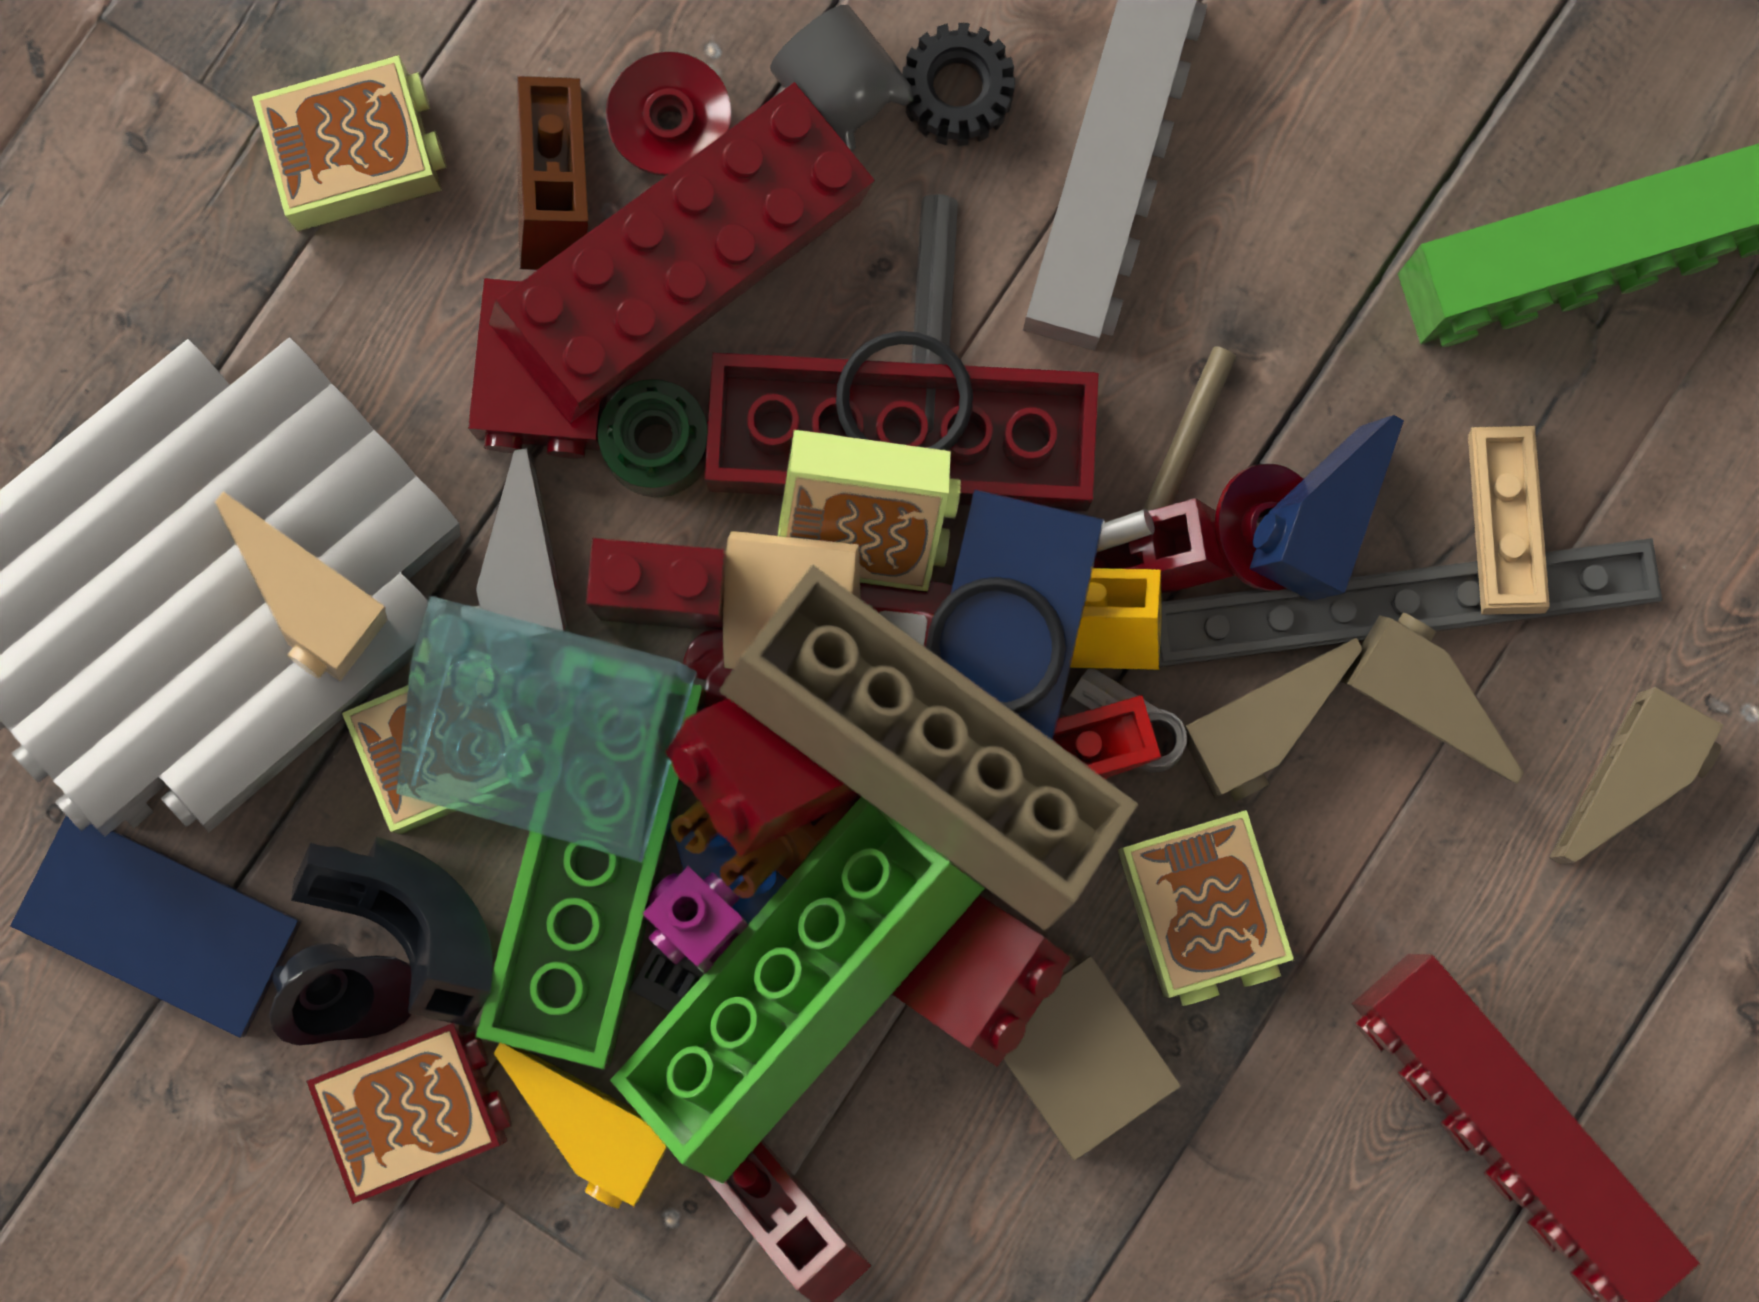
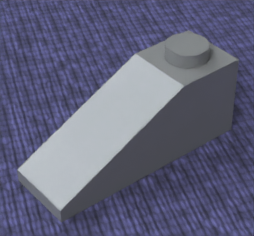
[470,448,571,657]

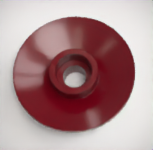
[606,52,731,176]
[1215,464,1303,591]

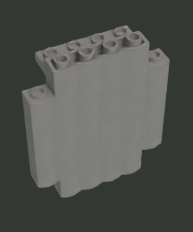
[0,337,461,836]

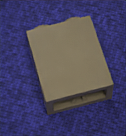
[1003,952,1181,1161]

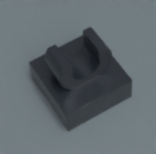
[630,945,704,1012]

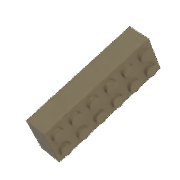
[720,565,1138,930]

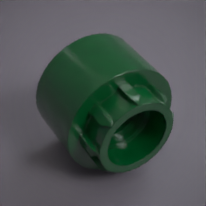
[598,379,708,497]

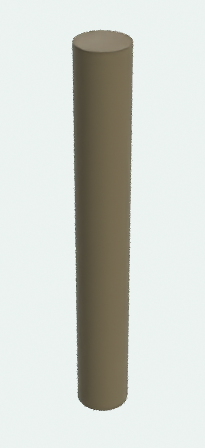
[1142,346,1236,511]

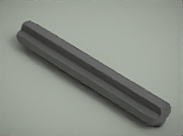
[912,194,958,433]

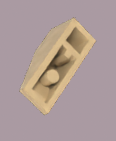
[215,492,388,682]

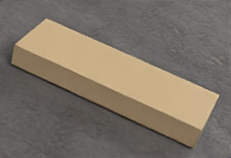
[1468,426,1550,615]

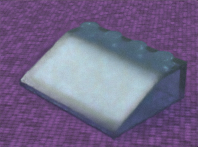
[396,596,696,862]

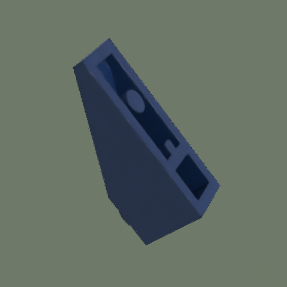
[1249,415,1404,601]

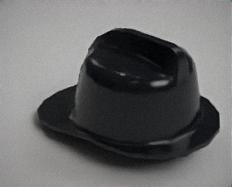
[269,943,412,1046]

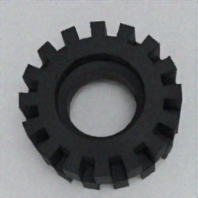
[902,22,1015,147]

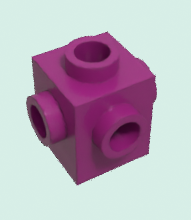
[642,866,748,974]

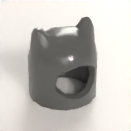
[770,5,913,151]

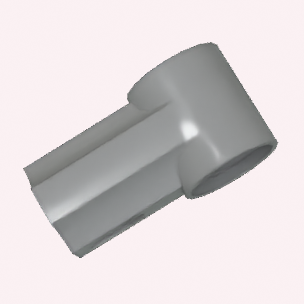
[1060,668,1187,772]

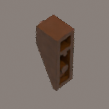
[517,76,588,270]

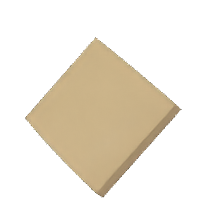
[723,531,861,669]

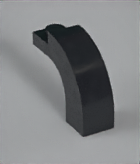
[291,837,493,1027]

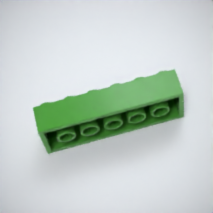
[1398,143,1759,347]
[476,655,707,1069]
[610,796,985,1184]

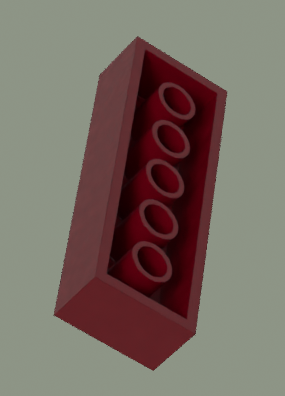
[489,82,875,423]
[705,352,1099,511]
[1351,954,1700,1302]

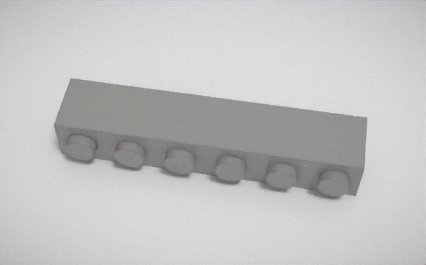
[1023,0,1208,351]

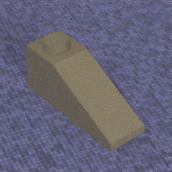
[1340,612,1524,784]
[1185,638,1362,802]
[1549,687,1724,864]

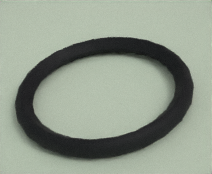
[836,331,973,451]
[926,577,1066,714]

